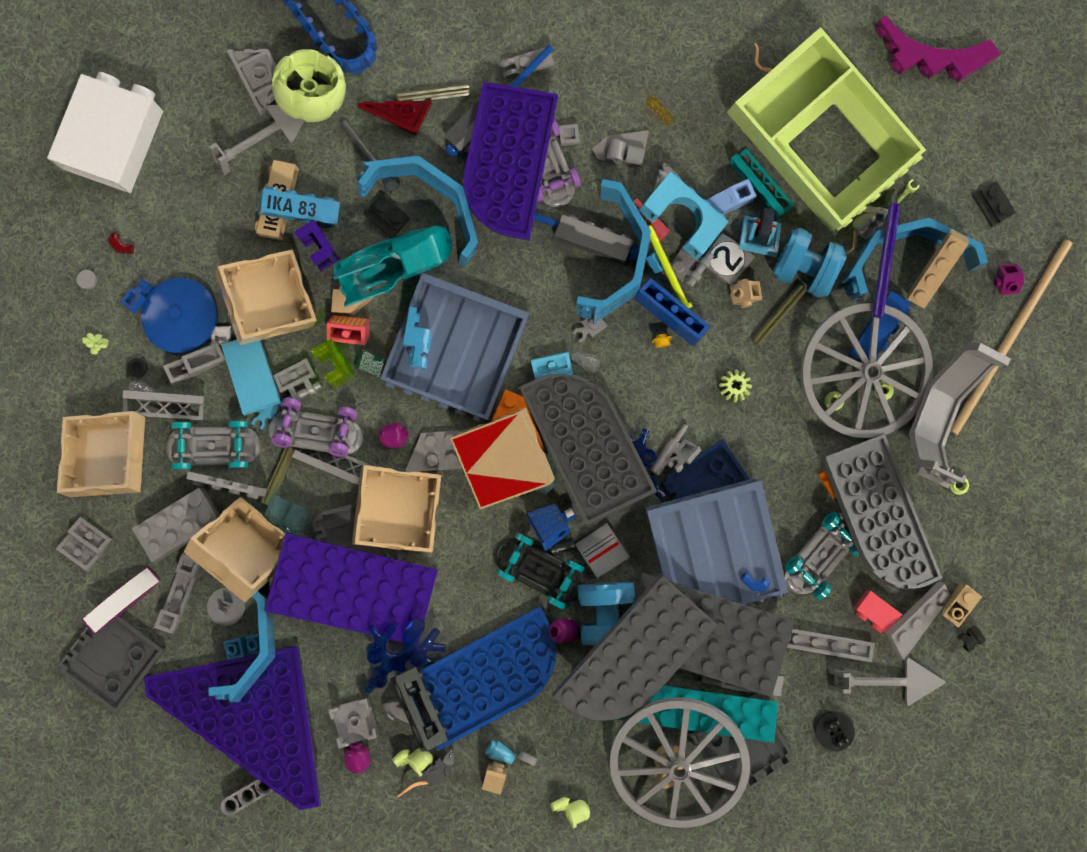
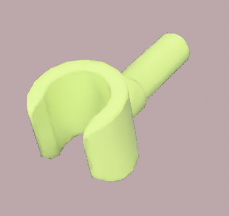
[897,180,919,204]

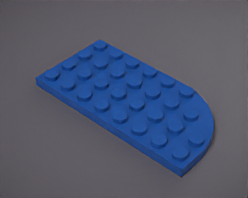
[409,606,556,750]

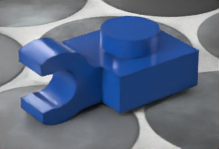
[120,279,154,313]

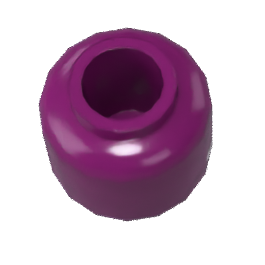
[379,423,409,449]
[549,618,579,644]
[344,742,371,774]

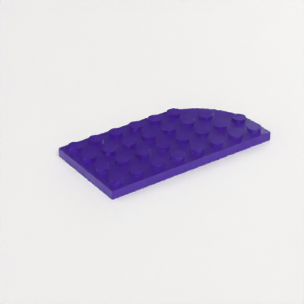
[464,82,558,241]

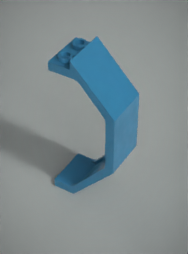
[357,156,478,267]
[577,179,651,324]
[840,218,988,301]
[209,589,276,702]

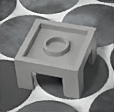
[328,696,380,749]

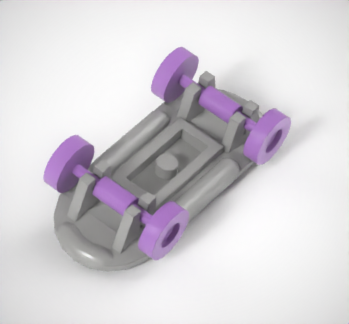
[538,118,581,207]
[268,398,363,457]

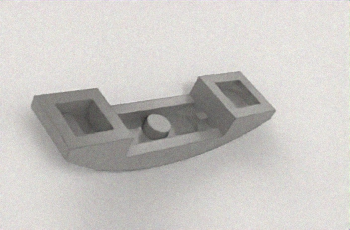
[154,553,200,634]

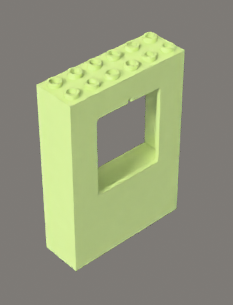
[727,27,926,231]

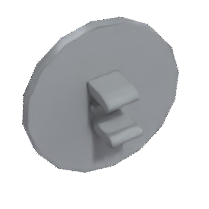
[207,587,245,626]

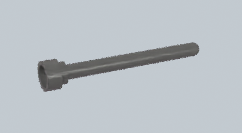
[340,119,400,195]

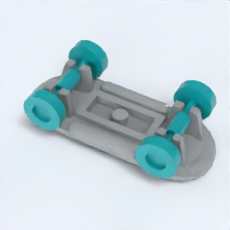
[166,421,261,470]
[784,512,859,600]

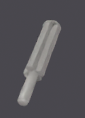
[650,424,688,476]

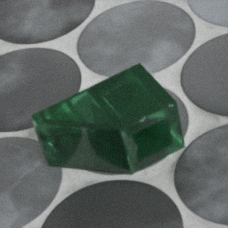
[353,350,387,379]

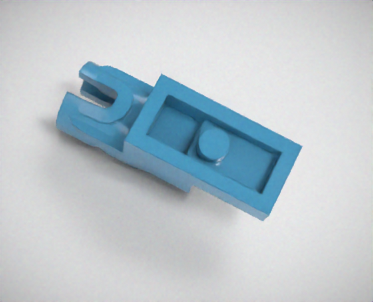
[403,306,432,370]

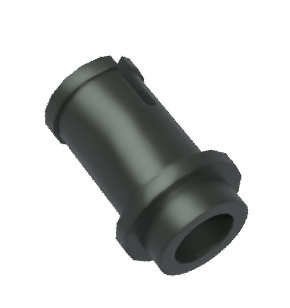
[550,538,575,556]

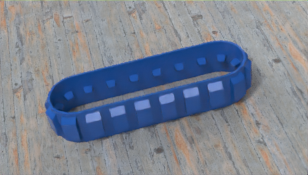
[282,0,378,75]

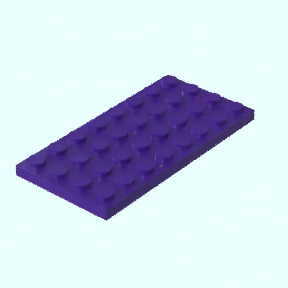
[264,533,438,645]

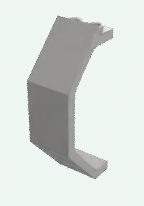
[909,343,1011,489]

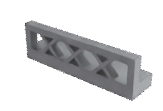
[123,390,204,420]
[292,448,372,485]

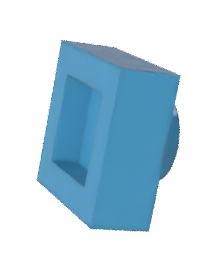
[646,250,664,274]

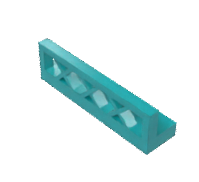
[729,148,795,220]

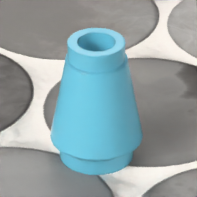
[485,740,516,764]

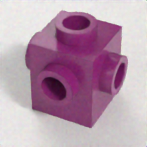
[993,264,1024,295]

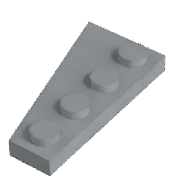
[186,471,267,499]
[886,581,951,660]

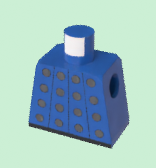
[526,504,576,551]

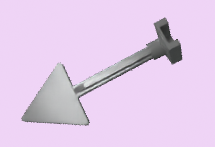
[209,105,305,176]
[828,658,945,706]

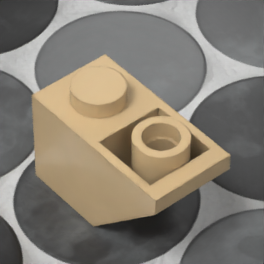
[331,287,373,316]
[942,584,982,628]
[482,761,507,795]

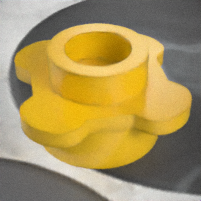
[652,334,672,348]

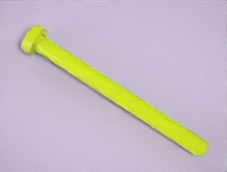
[648,225,693,308]

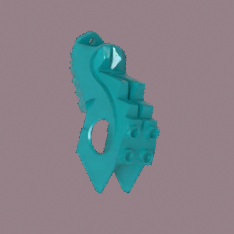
[333,226,452,307]

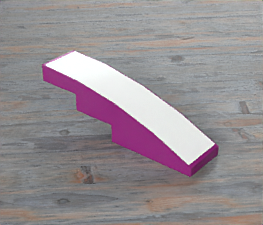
[81,567,161,634]

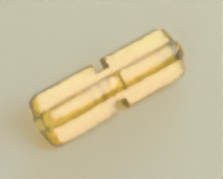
[646,96,674,125]

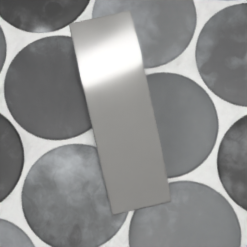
[163,343,226,386]

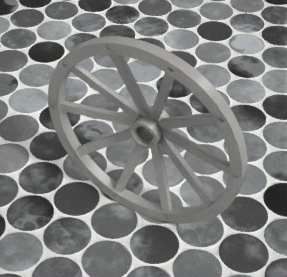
[800,303,933,438]
[610,697,750,828]

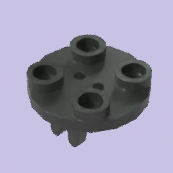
[815,711,855,752]

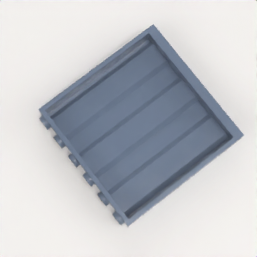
[380,273,530,423]
[645,478,788,605]

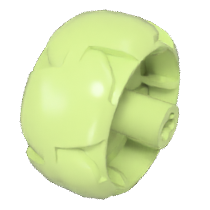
[272,49,346,122]

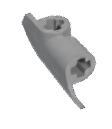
[592,130,649,166]

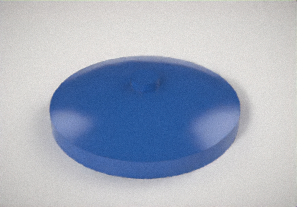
[141,278,218,354]

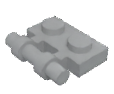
[670,248,714,287]
[273,358,322,401]

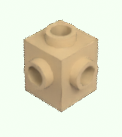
[730,279,762,308]

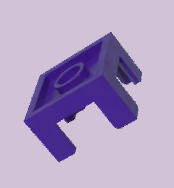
[294,220,340,271]

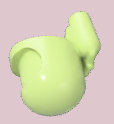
[392,748,433,777]
[550,797,590,829]

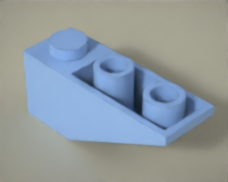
[707,179,756,215]

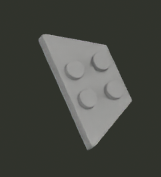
[227,49,276,115]
[406,430,463,472]

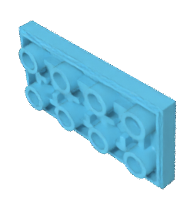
[221,340,281,415]

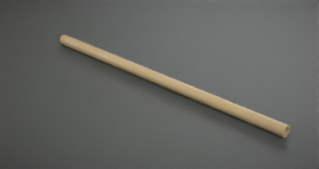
[950,239,1073,436]

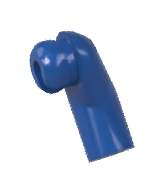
[740,572,770,591]

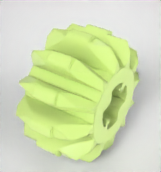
[719,369,752,402]

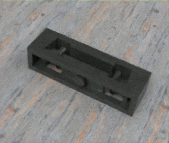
[390,667,448,752]

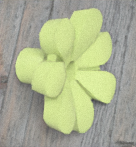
[82,333,109,354]

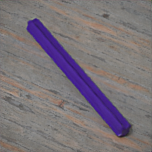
[872,203,900,318]

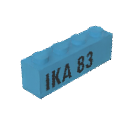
[258,186,340,227]

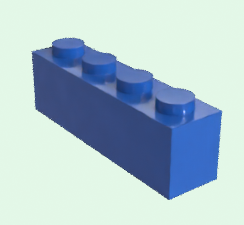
[635,278,710,347]
[847,291,911,363]

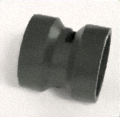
[957,625,986,652]

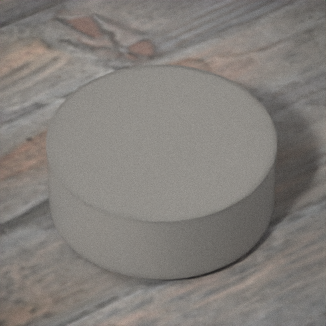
[77,270,97,290]
[517,750,538,766]

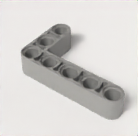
[221,779,273,815]

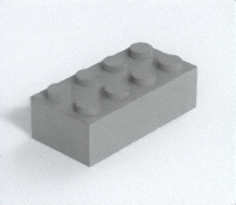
[132,488,220,562]

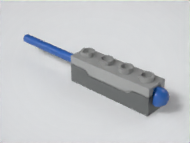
[444,45,554,156]
[534,213,639,266]

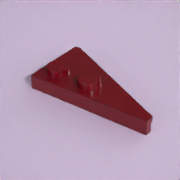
[357,100,432,136]

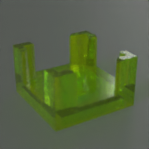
[311,339,355,388]

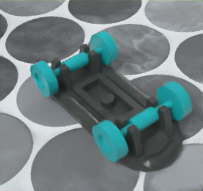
[495,532,585,610]

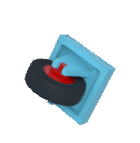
[739,208,781,257]

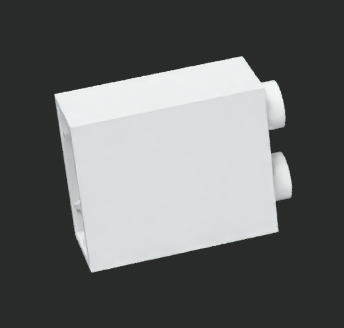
[47,72,163,194]

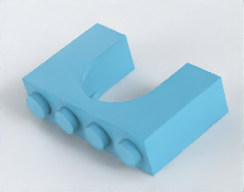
[638,172,729,260]

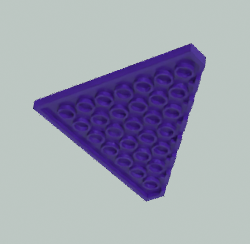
[144,646,321,810]

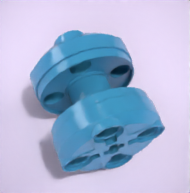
[773,228,847,298]
[578,582,635,645]

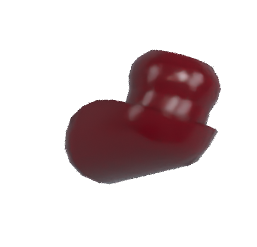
[108,233,134,254]

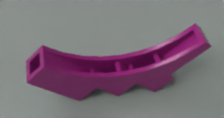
[876,16,1000,83]

